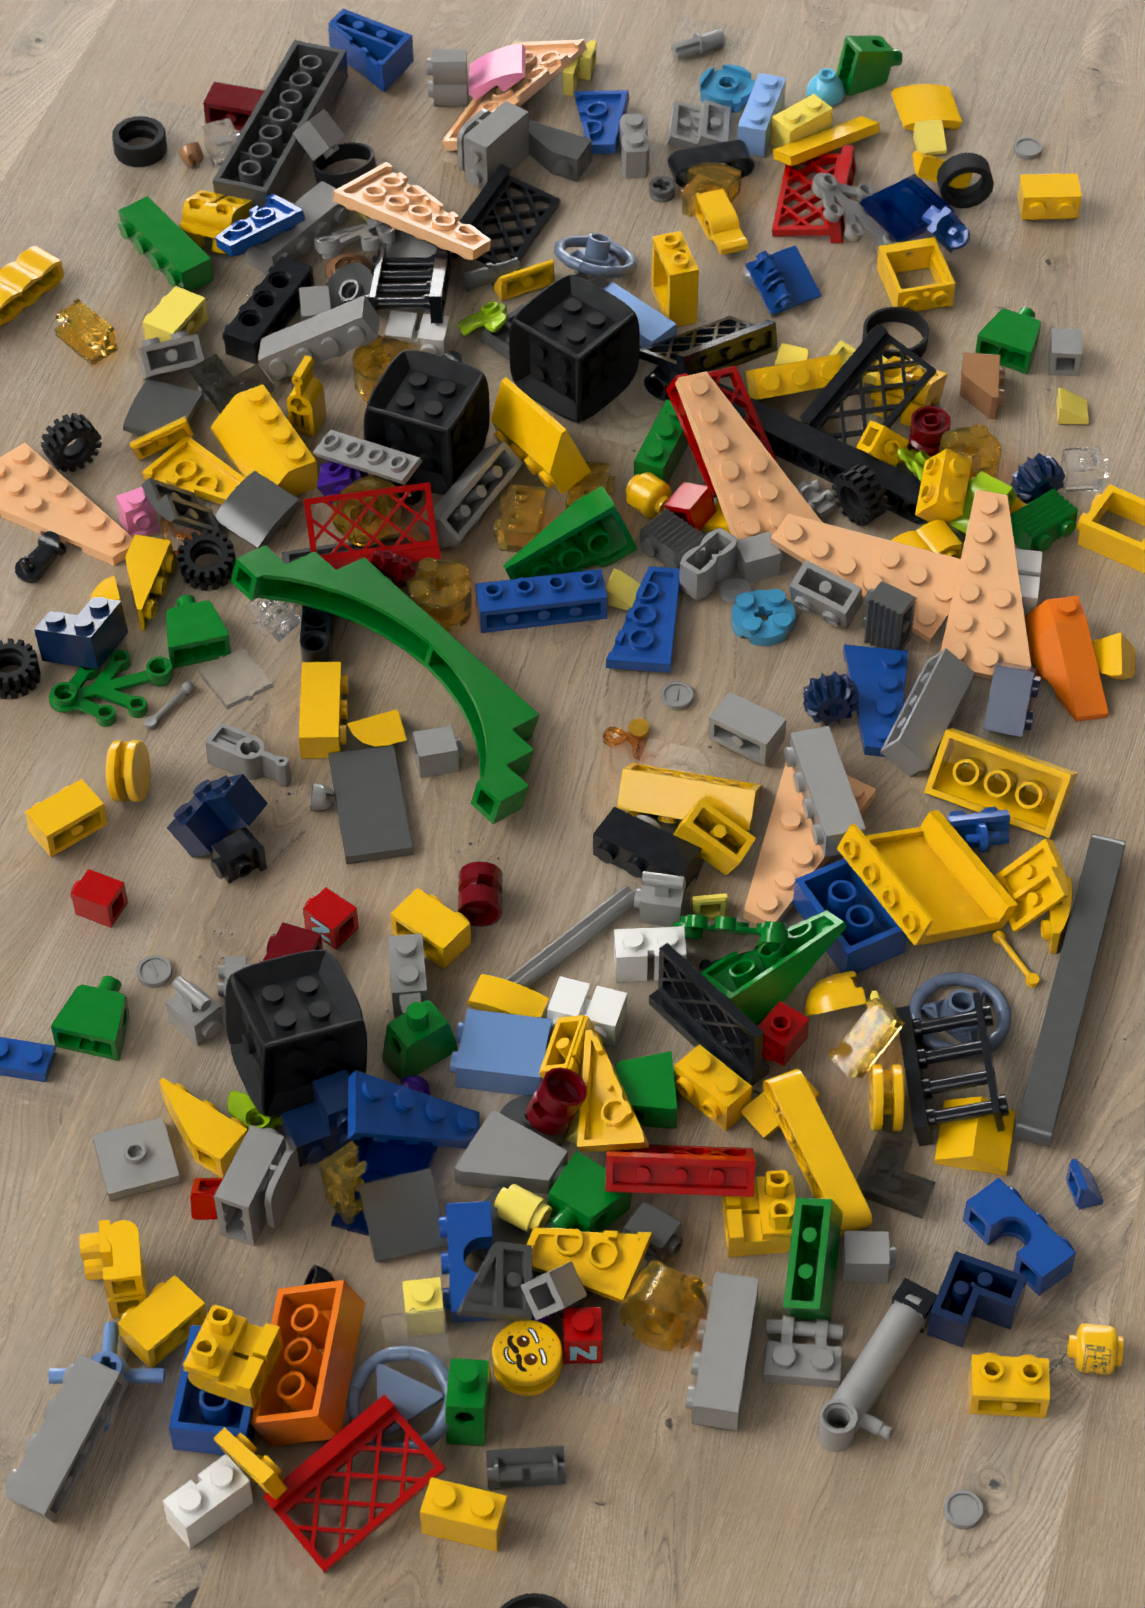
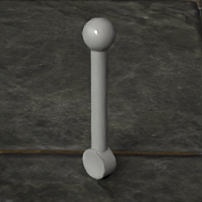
[144,681,194,730]

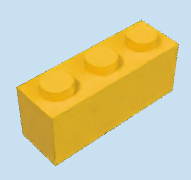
[745,353,843,400]
[299,662,349,759]

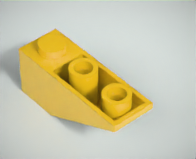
[125,534,177,631]
[159,1077,248,1178]

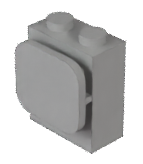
[457,101,529,189]
[214,1125,300,1246]

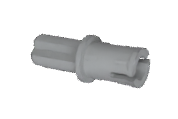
[671,28,726,58]

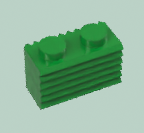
[1010,488,1078,552]

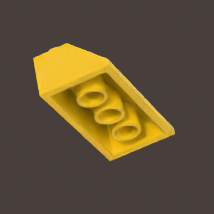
[490,377,591,495]
[211,384,318,496]
[924,728,1078,838]
[617,763,762,831]

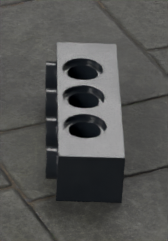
[222,256,315,365]

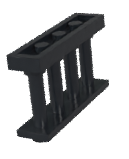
[365,244,451,323]
[896,992,1009,1146]

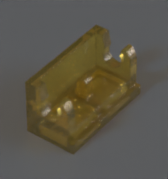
[55,299,118,366]
[827,998,905,1078]
[319,1141,367,1225]

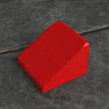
[190,1178,223,1220]

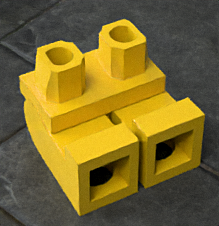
[180,190,253,254]
[870,356,948,426]
[721,1170,796,1258]
[79,1220,148,1319]
[183,1305,283,1409]

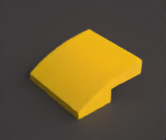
[891,84,962,131]
[995,839,1069,932]

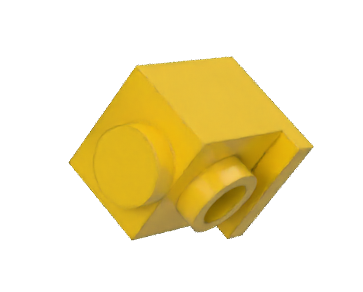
[856,421,909,467]

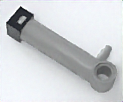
[817,1278,937,1452]

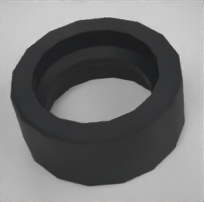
[112,116,167,167]
[937,153,994,208]

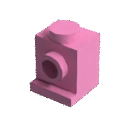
[116,487,160,538]

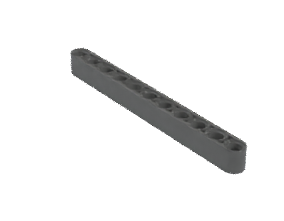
[1014,833,1126,1147]

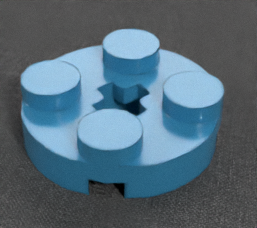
[699,64,755,113]
[731,589,796,646]

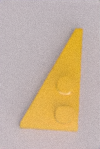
[577,1030,649,1153]

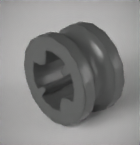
[649,176,675,202]

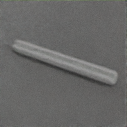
[505,886,635,988]

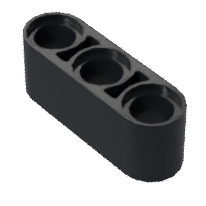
[668,140,755,188]
[300,606,334,662]

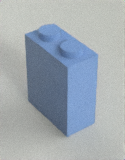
[450,1009,552,1096]

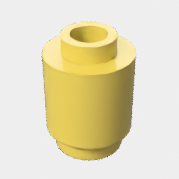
[494,1184,552,1233]

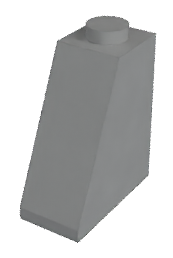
[454,1109,568,1194]

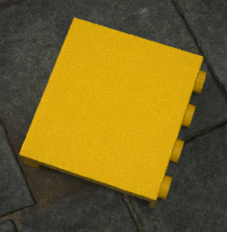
[836,810,1018,946]

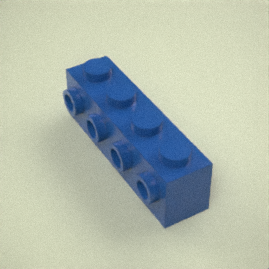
[475,569,607,633]

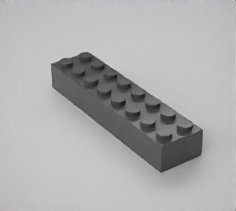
[213,40,348,208]

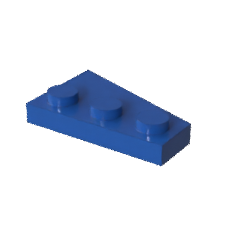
[574,90,630,154]
[215,193,305,256]

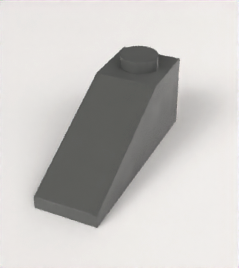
[528,120,592,182]

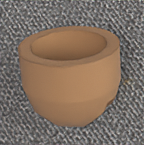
[178,142,203,167]

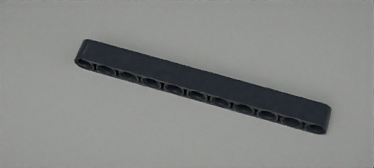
[644,365,926,524]

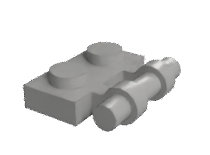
[763,1316,843,1388]

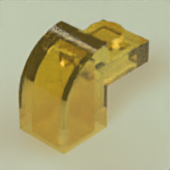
[680,162,741,217]

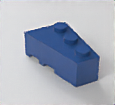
[328,8,414,92]

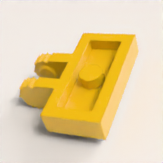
[213,1427,287,1500]

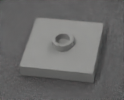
[92,1117,181,1201]

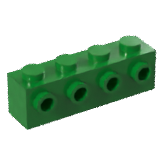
[118,196,214,292]

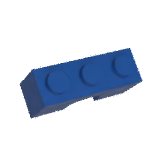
[963,1178,1076,1296]
[439,1201,497,1323]

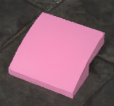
[468,44,526,100]

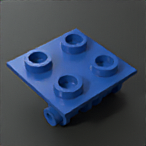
[745,245,822,316]

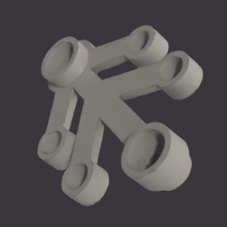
[812,173,900,253]
[314,216,396,259]

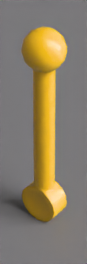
[992,930,1040,988]

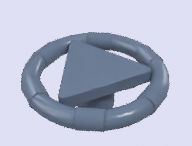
[554,233,638,278]
[909,972,1011,1059]
[346,1345,449,1457]

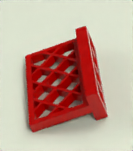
[772,145,857,243]
[666,366,779,498]
[303,482,441,570]
[605,1144,755,1197]
[263,1394,447,1573]

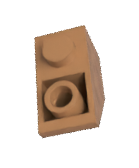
[960,352,1005,419]

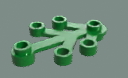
[49,650,173,727]
[673,914,789,945]

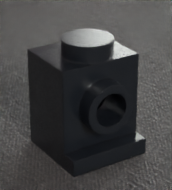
[211,827,267,883]

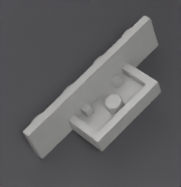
[313,430,423,485]

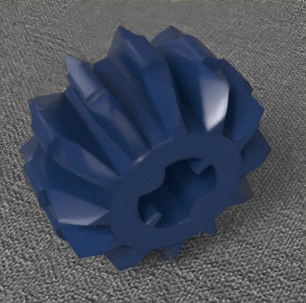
[1010,453,1066,505]
[803,671,859,726]

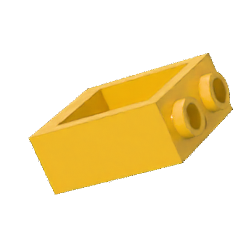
[651,231,699,327]
[876,237,955,312]
[1076,484,1145,574]

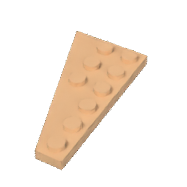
[442,40,587,151]
[333,162,491,261]
[675,371,823,540]
[0,443,133,566]
[940,489,1031,680]
[770,514,961,643]
[743,763,876,925]

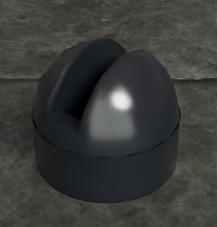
[304,1265,334,1285]

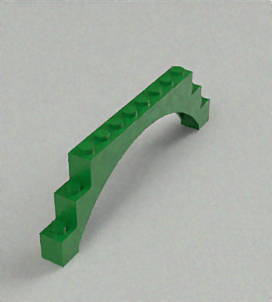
[231,545,539,824]

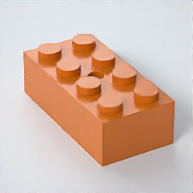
[250,1280,365,1446]

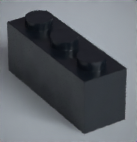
[593,807,702,889]

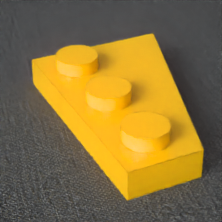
[142,435,245,505]
[526,1227,653,1304]

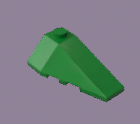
[503,486,638,579]
[701,910,846,1026]

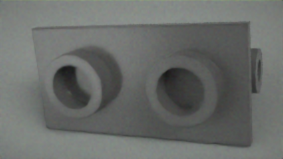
[486,1445,566,1489]

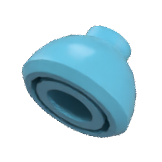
[806,68,845,106]

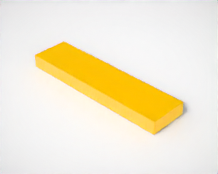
[773,116,880,166]

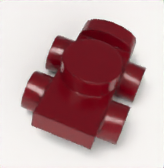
[371,549,417,588]

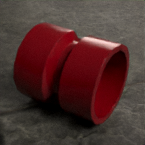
[908,406,951,457]
[458,861,503,927]
[526,1067,587,1136]

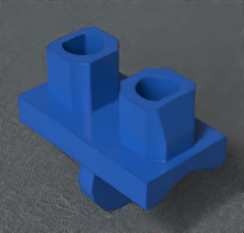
[922,205,970,253]
[948,807,1010,853]

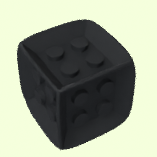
[509,275,640,422]
[364,350,490,494]
[225,950,367,1117]

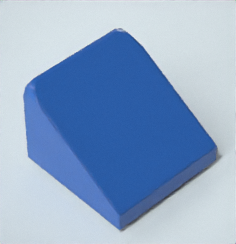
[1066,1159,1103,1209]

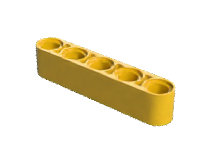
[763,1069,873,1238]

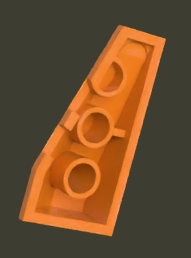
[1024,595,1109,722]

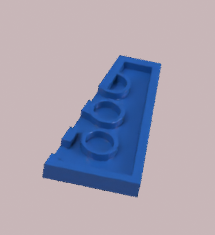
[606,566,680,673]
[843,644,908,757]
[348,1071,480,1149]

